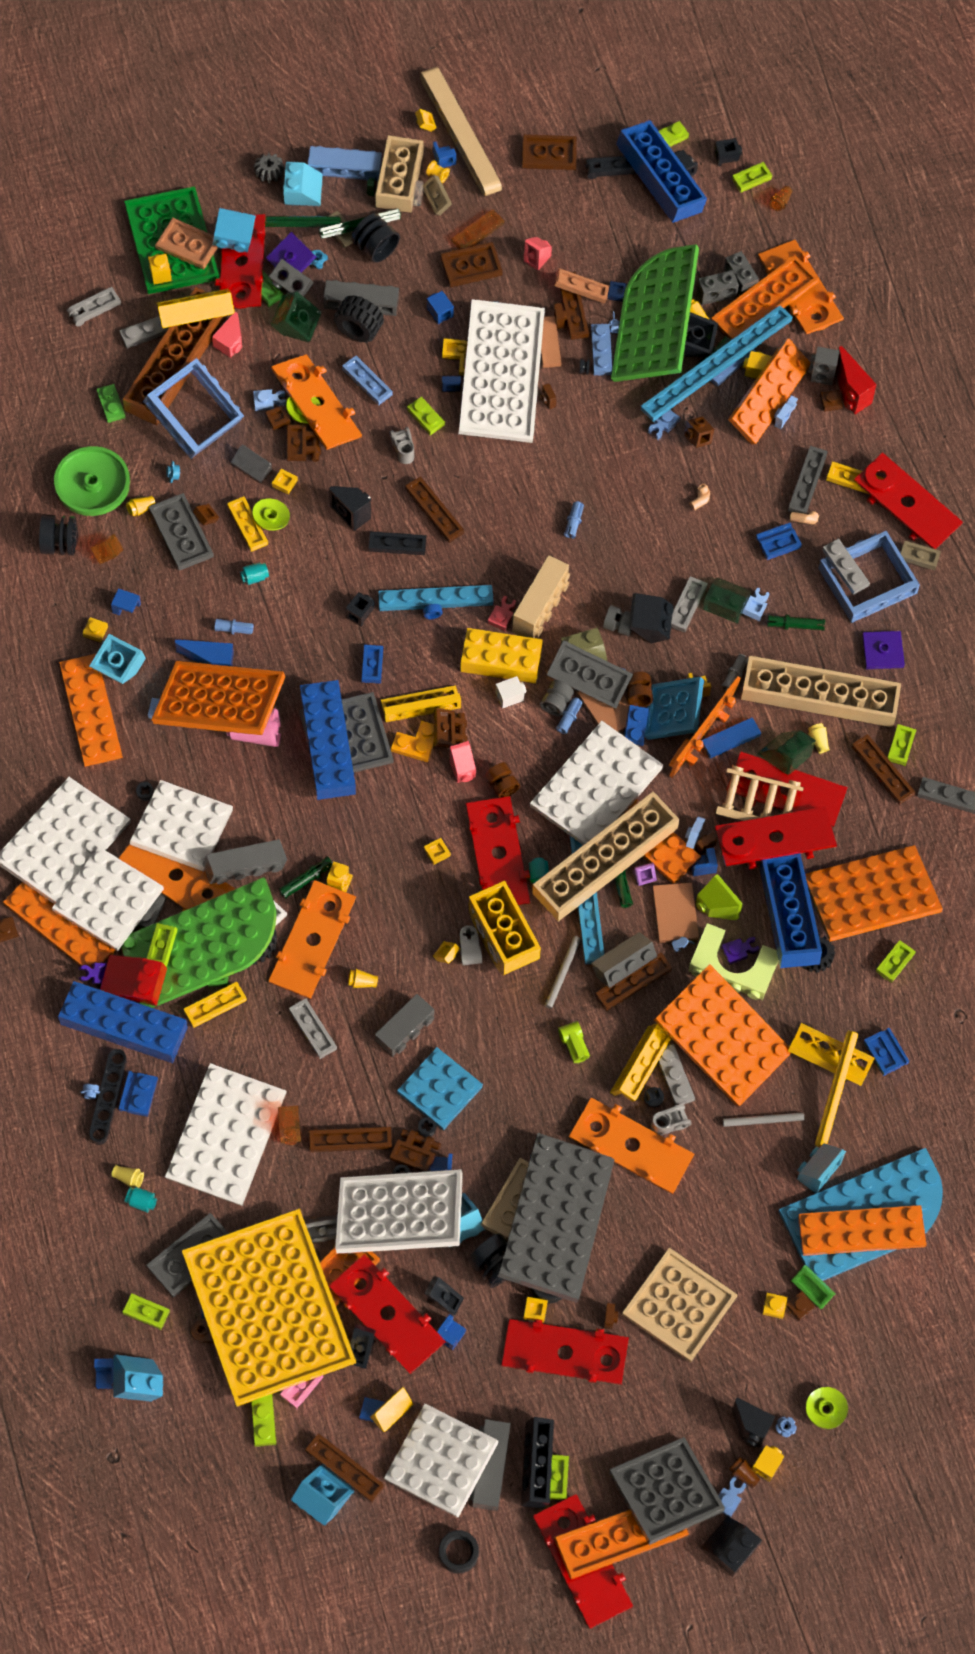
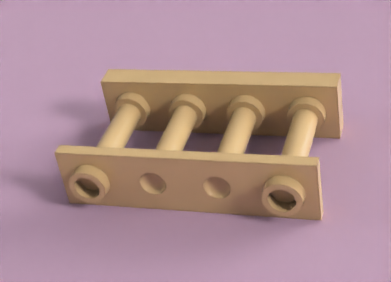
[716,765,804,821]

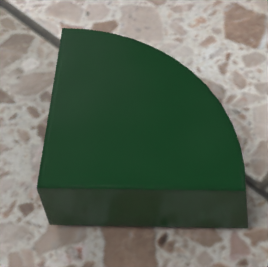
[367,178,376,196]

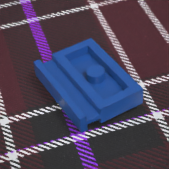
[756,522,802,560]
[863,1028,909,1076]
[119,1071,158,1117]

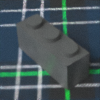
[591,932,657,988]
[375,994,434,1057]

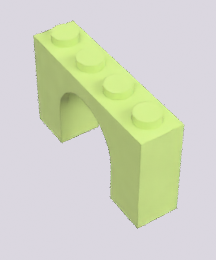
[688,923,779,1000]

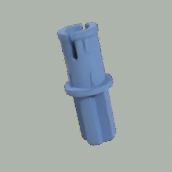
[564,501,584,539]
[215,619,254,634]
[556,698,582,734]

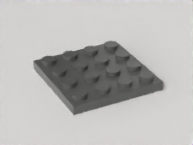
[299,692,394,772]
[609,1437,725,1545]

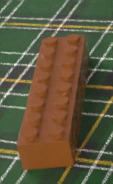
[123,287,228,426]

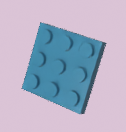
[645,677,704,740]
[397,1047,483,1131]

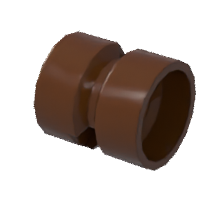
[627,672,653,707]
[485,762,520,798]

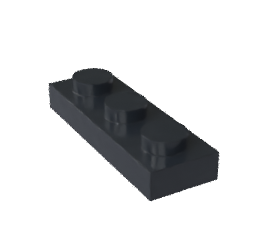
[369,531,427,555]

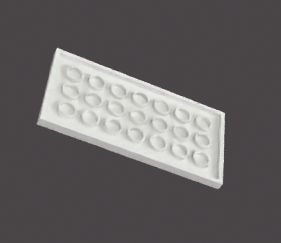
[459,299,545,443]

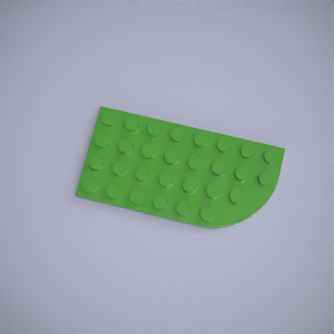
[611,244,699,382]
[121,877,276,1008]

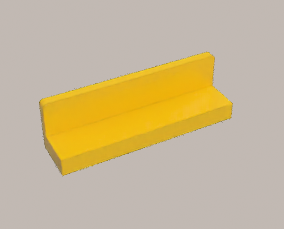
[156,288,234,328]

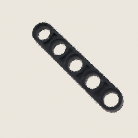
[89,1049,127,1145]

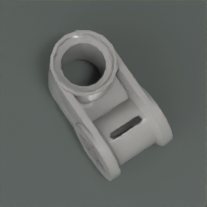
[389,427,414,464]
[460,925,482,966]
[651,1104,692,1135]

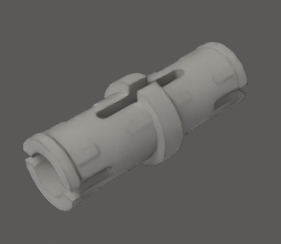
[721,654,749,691]

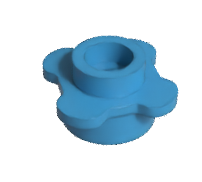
[310,250,328,269]
[166,461,180,483]

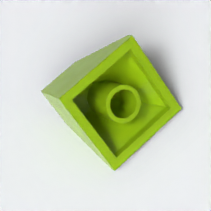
[696,874,743,920]

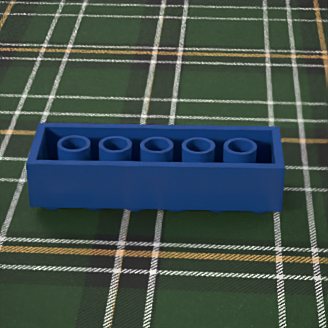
[616,120,707,223]
[300,680,356,800]
[760,853,822,968]
[58,981,188,1063]

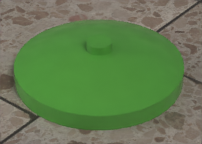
[54,446,130,516]

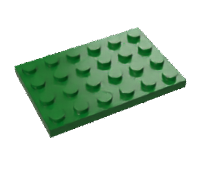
[125,186,219,295]

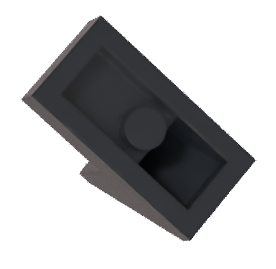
[424,1276,464,1316]
[350,1324,376,1369]

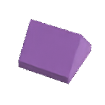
[633,862,657,886]

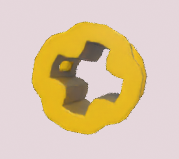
[426,161,450,183]

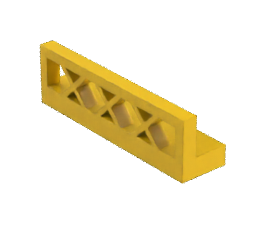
[381,685,461,722]
[610,1023,671,1102]
[788,1023,874,1086]

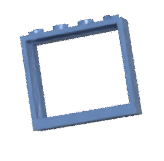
[143,358,244,459]
[818,531,920,623]

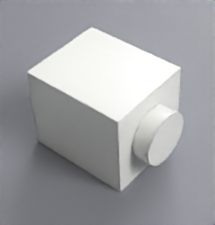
[495,676,526,708]

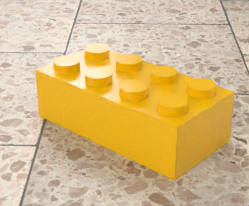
[461,628,543,684]

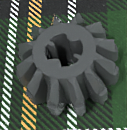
[254,152,284,184]

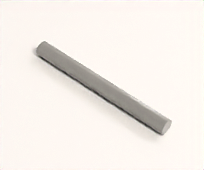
[545,936,581,1009]
[723,1112,804,1127]

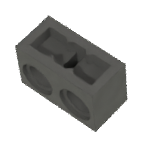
[724,251,759,296]
[269,259,314,300]
[697,270,739,305]
[808,346,839,385]

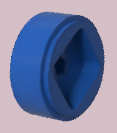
[423,604,443,619]

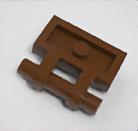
[287,425,321,462]
[434,708,468,748]
[390,1129,441,1172]

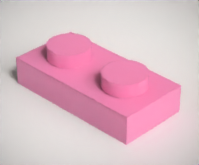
[280,1375,324,1409]

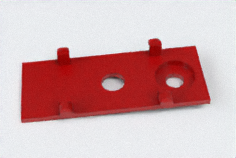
[215,214,266,309]
[854,452,963,550]
[726,752,848,827]
[466,796,530,905]
[715,807,837,869]
[329,1254,446,1374]
[502,1319,629,1385]
[533,1494,634,1629]

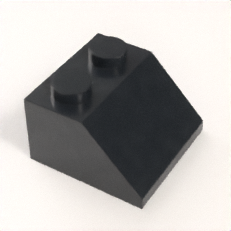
[683,312,718,357]
[329,486,371,531]
[629,593,673,644]
[732,1397,775,1448]
[700,1516,762,1577]

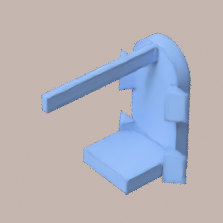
[609,311,620,333]
[672,936,695,952]

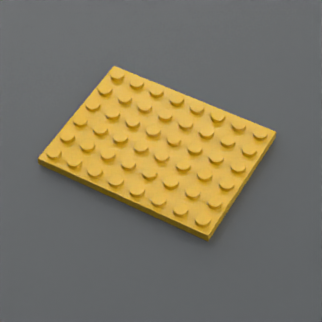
[182,1209,356,1406]

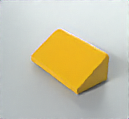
[370,1387,414,1433]

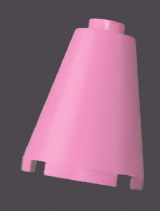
[227,708,281,747]

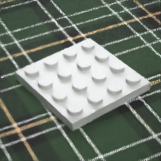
[130,780,233,872]
[52,846,164,951]
[384,1404,498,1517]

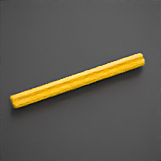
[815,1031,858,1147]

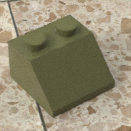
[561,628,608,661]

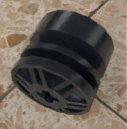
[351,213,400,263]
[39,514,78,556]
[468,1233,507,1288]

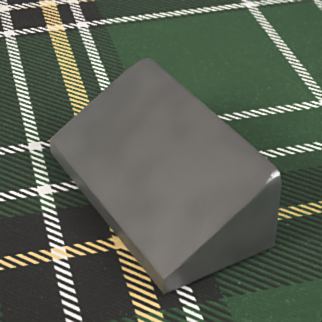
[231,444,272,483]
[304,1215,338,1243]

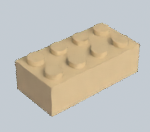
[376,136,423,213]
[512,556,570,638]

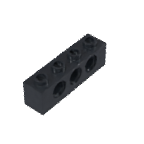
[521,1417,554,1509]

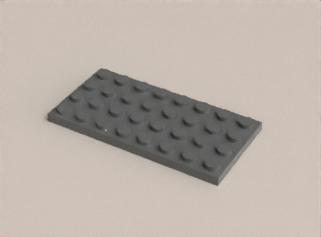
[498,1133,615,1303]

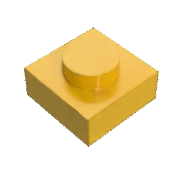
[415,109,436,132]
[272,469,298,495]
[83,617,108,643]
[424,838,451,865]
[433,941,460,964]
[763,1293,787,1319]
[524,1297,548,1323]

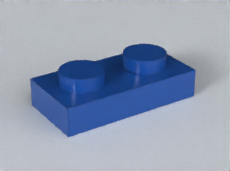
[362,645,383,684]
[624,705,649,747]

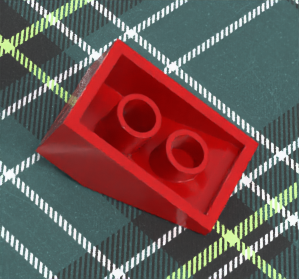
[836,346,877,414]
[100,955,167,1006]

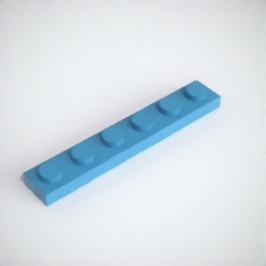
[379,585,493,611]

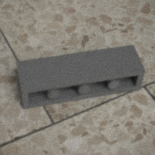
[324,280,399,316]
[202,839,287,884]
[469,1419,511,1511]

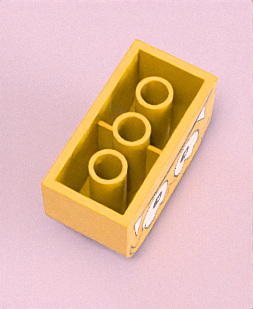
[469,881,541,975]

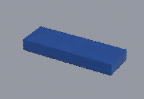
[701,717,761,759]

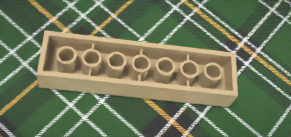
[741,656,901,727]
[533,792,679,922]

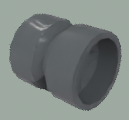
[603,605,632,637]
[540,680,574,716]

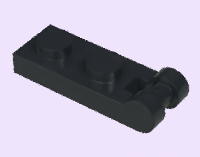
[584,156,636,179]

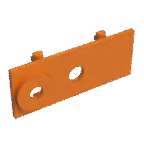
[758,240,844,335]
[271,354,362,450]
[669,676,741,778]
[118,844,235,912]
[268,880,356,999]
[569,1098,695,1194]

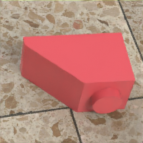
[524,237,552,271]
[212,312,242,358]
[450,741,476,783]

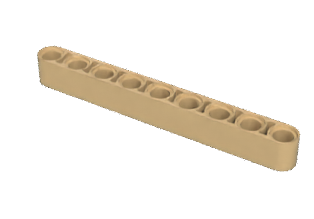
[420,66,502,197]

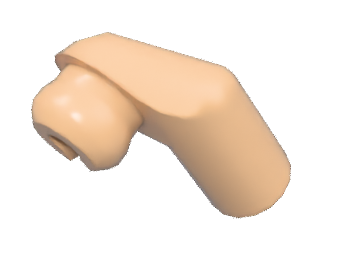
[690,484,710,510]
[790,511,819,525]

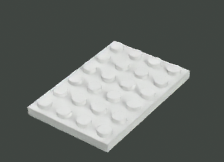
[530,721,663,845]
[0,777,131,904]
[165,1063,286,1206]
[335,1170,463,1254]

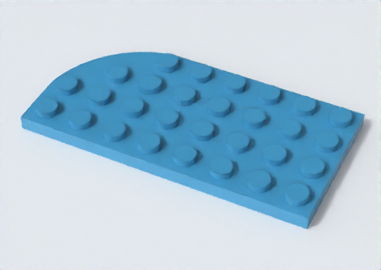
[778,1148,943,1281]

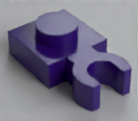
[721,937,759,965]
[79,963,107,984]

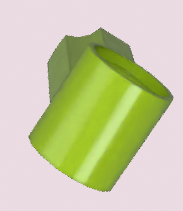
[558,1021,590,1063]

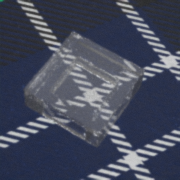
[414,180,423,206]

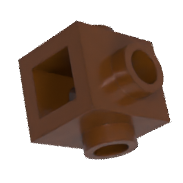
[684,416,714,448]

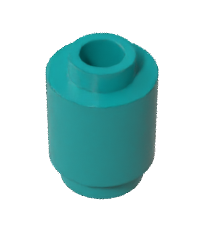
[240,562,269,585]
[529,858,549,884]
[125,1187,157,1213]

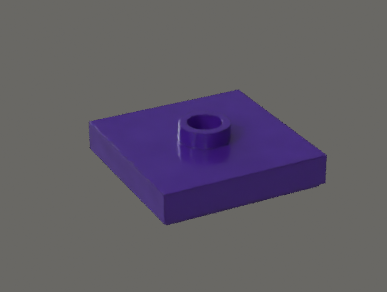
[266,232,316,278]
[862,631,905,669]

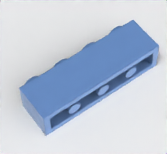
[308,146,382,181]

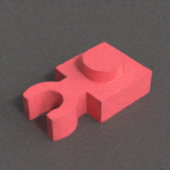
[488,596,516,631]

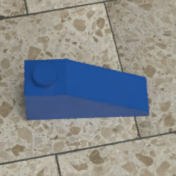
[175,639,234,666]

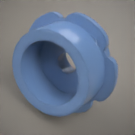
[80,1084,100,1099]
[776,1417,796,1437]

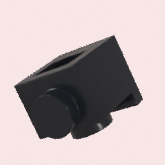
[714,138,742,166]
[675,149,698,176]
[346,592,374,627]

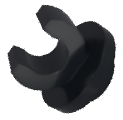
[644,1087,664,1107]

